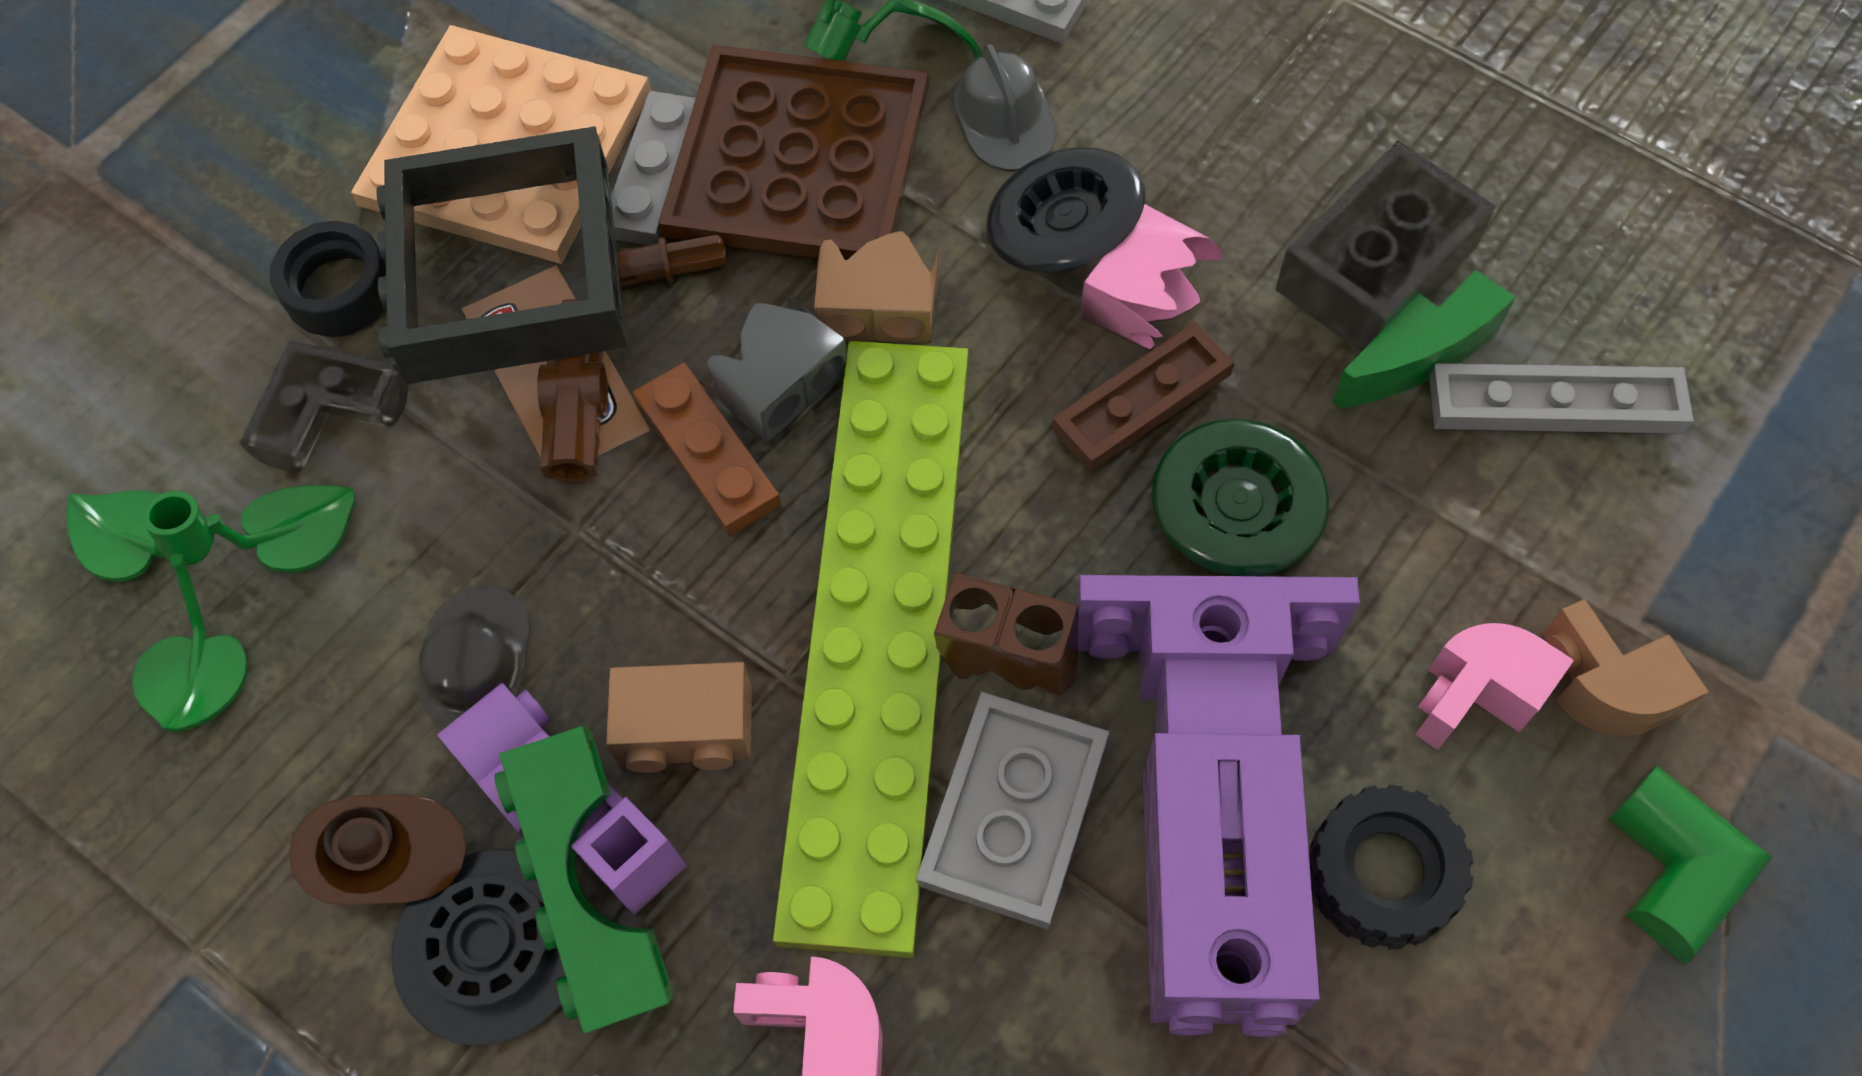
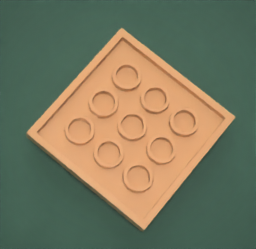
[351,25,651,264]

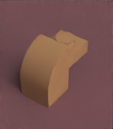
[1542,599,1709,736]

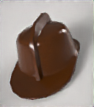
[289,794,467,906]

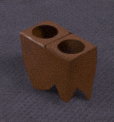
[934,572,1078,695]

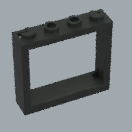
[376,126,627,384]

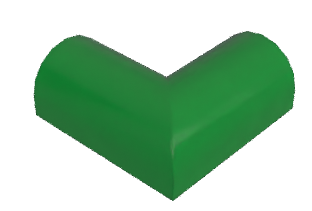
[1608,765,1773,965]

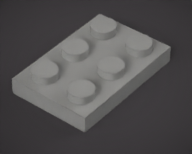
[916,691,1110,930]

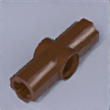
[537,299,608,484]

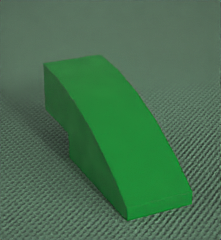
[1332,269,1516,409]

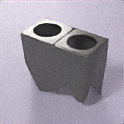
[698,295,847,443]

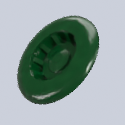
[1152,419,1329,577]

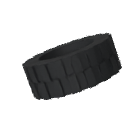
[1309,785,1474,950]

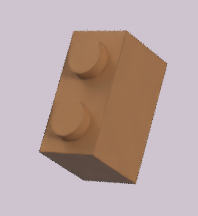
[606,662,752,773]

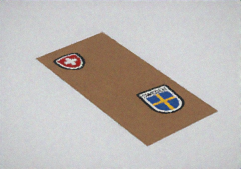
[461,265,650,458]

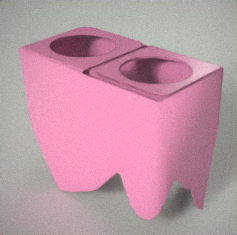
[1081,204,1222,349]

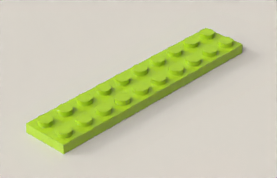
[773,341,968,958]

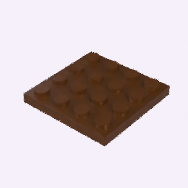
[658,44,929,260]

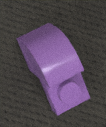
[572,784,687,916]

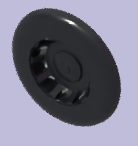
[986,147,1145,273]
[391,849,566,1045]

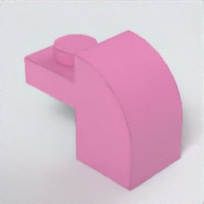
[1415,623,1574,750]
[733,956,883,1076]

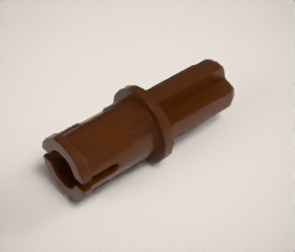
[617,235,727,288]

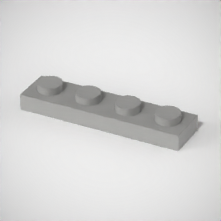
[1429,363,1694,434]

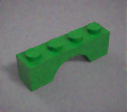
[494,726,674,1034]

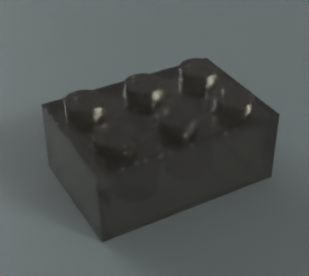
[1275,140,1496,352]

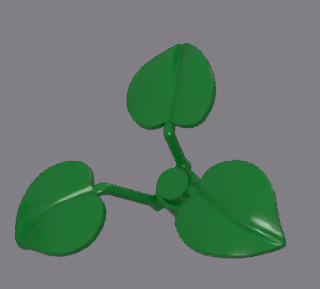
[804,0,982,61]
[66,485,356,732]

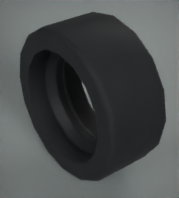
[270,220,386,337]

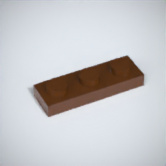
[1052,321,1234,472]

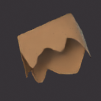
[814,231,941,343]

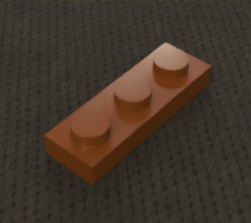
[633,362,782,537]

